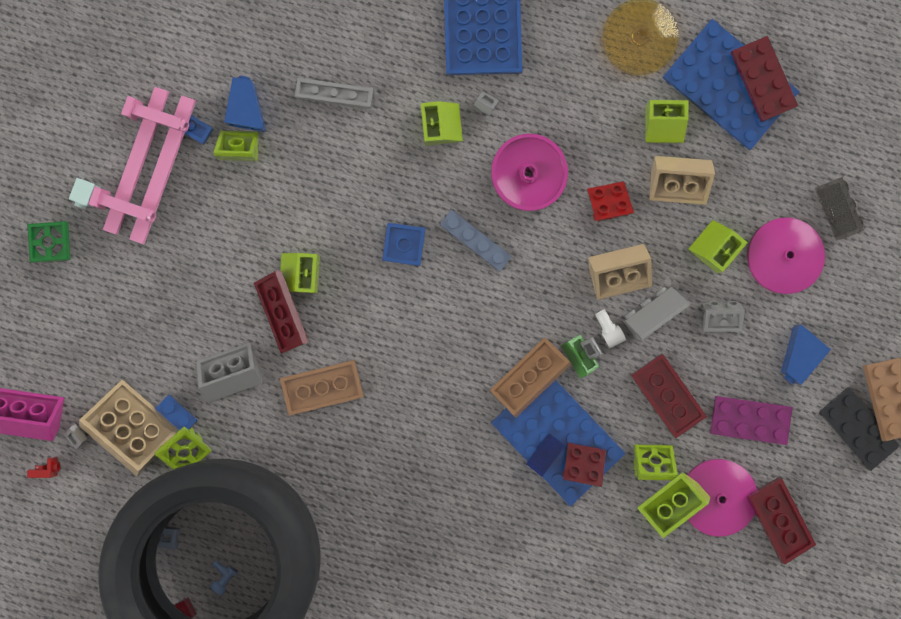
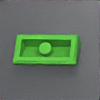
[561,334,600,378]

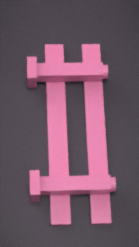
[88,87,196,244]

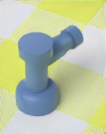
[210,560,238,595]

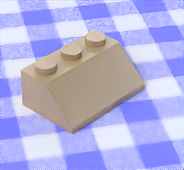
[649,156,715,205]
[588,244,652,300]

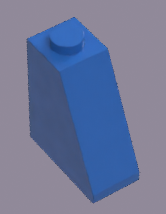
[224,76,266,132]
[781,324,831,385]

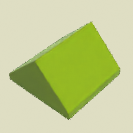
[213,131,259,161]

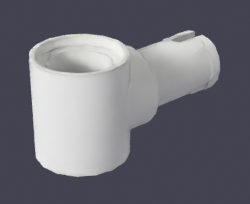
[595,309,626,349]

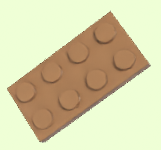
[490,337,571,418]
[863,358,901,441]
[280,360,364,416]

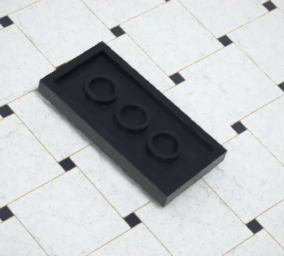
[819,387,900,471]

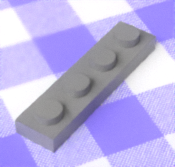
[295,78,374,109]

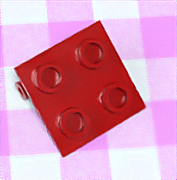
[587,181,634,222]

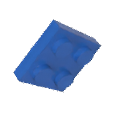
[382,223,426,266]

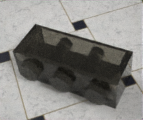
[815,177,864,240]

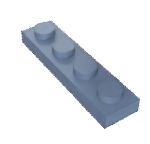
[440,210,512,272]

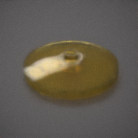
[602,0,679,75]

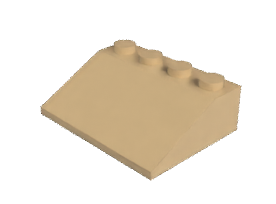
[79,380,179,477]

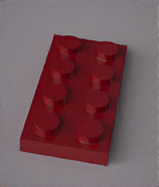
[731,36,798,122]
[254,270,309,354]
[630,353,707,439]
[747,477,816,565]

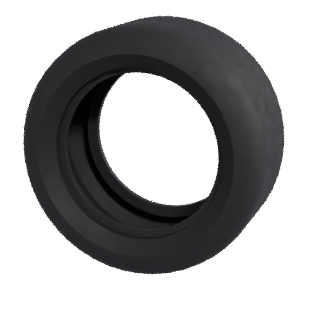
[98,459,321,619]

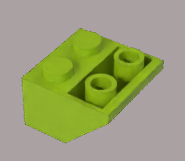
[645,100,689,143]
[421,101,463,146]
[688,220,748,274]
[280,253,320,294]

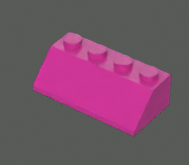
[0,388,64,441]

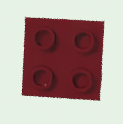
[562,443,606,487]

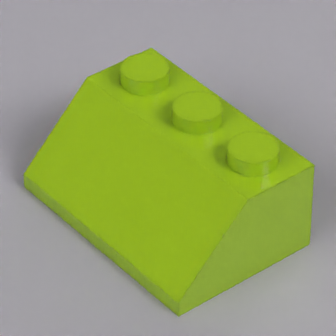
[637,472,710,538]

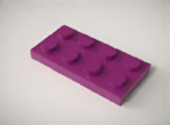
[710,396,793,445]

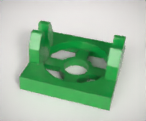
[27,221,71,263]

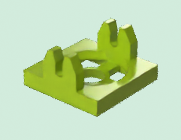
[155,427,212,470]
[633,444,678,481]

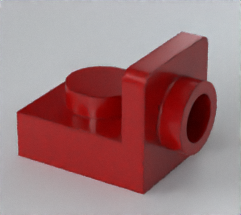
[27,457,60,478]

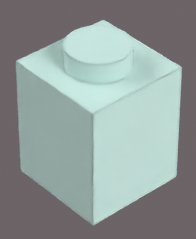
[69,178,101,209]

